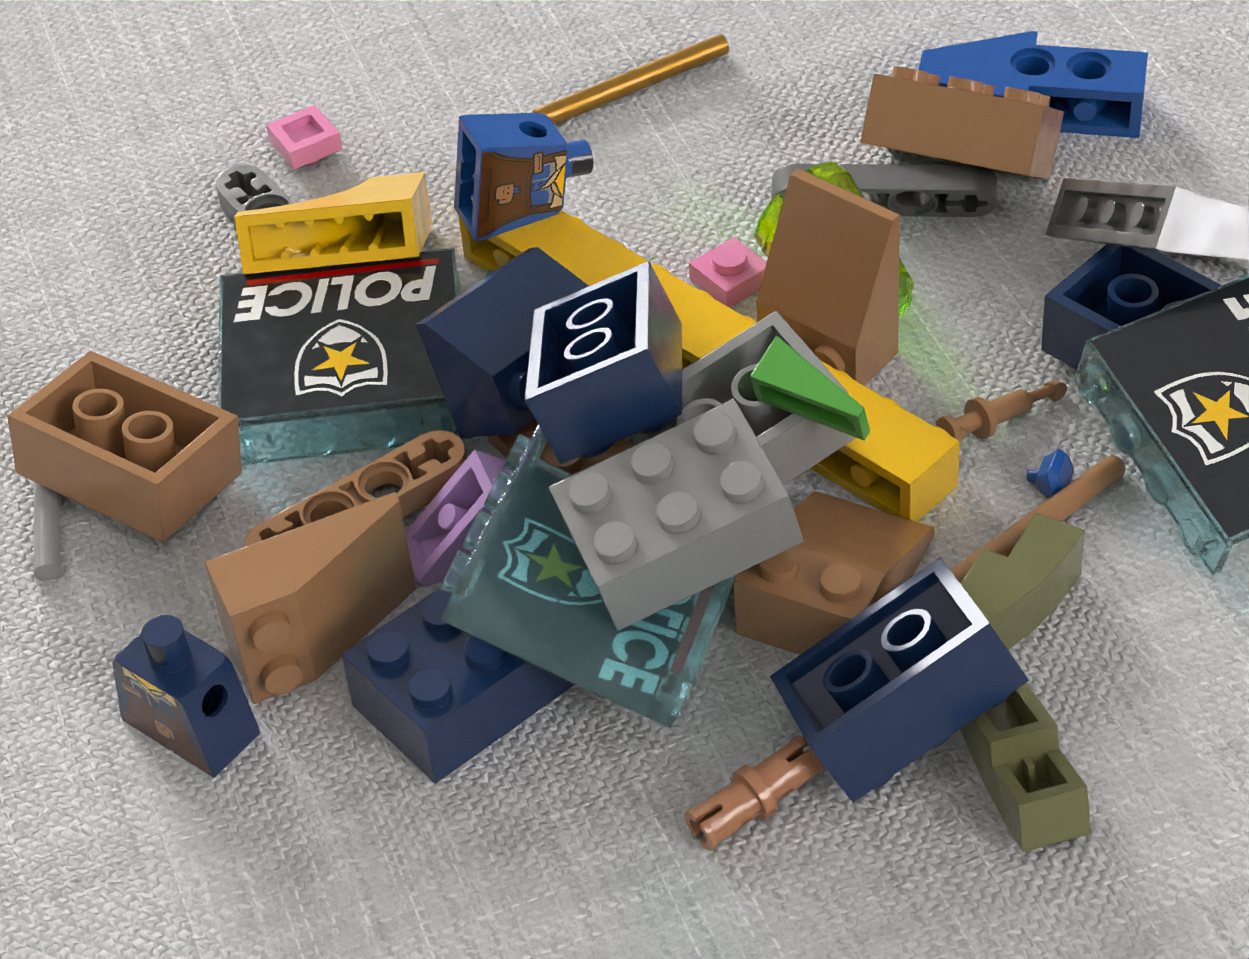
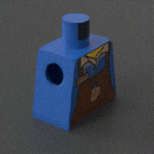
[454,113,594,241]

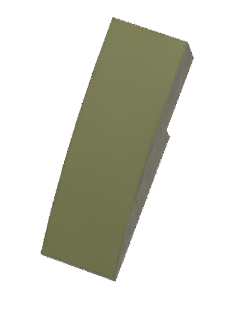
[961,513,1085,650]
[960,683,1091,852]

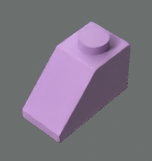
[405,449,523,586]

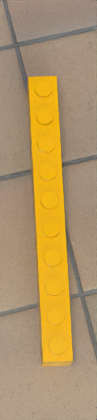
[458,210,960,522]

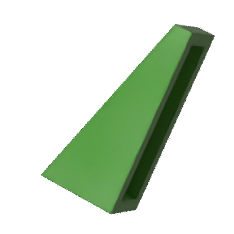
[750,336,870,441]

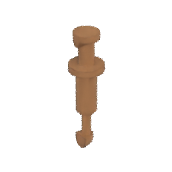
[936,381,1067,441]

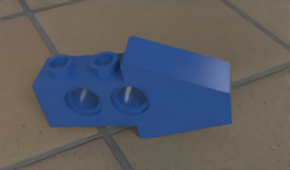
[918,31,1148,138]

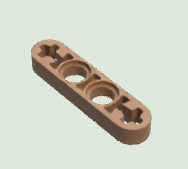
[244,430,467,547]

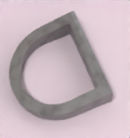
[1045,178,1249,260]

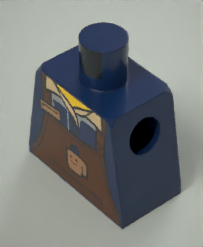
[112,615,261,778]

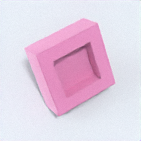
[266,105,343,170]
[689,237,767,308]

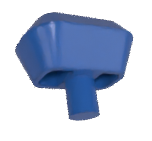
[1026,449,1074,497]

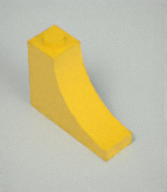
[234,172,432,274]

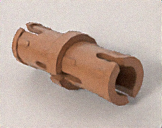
[684,735,824,851]

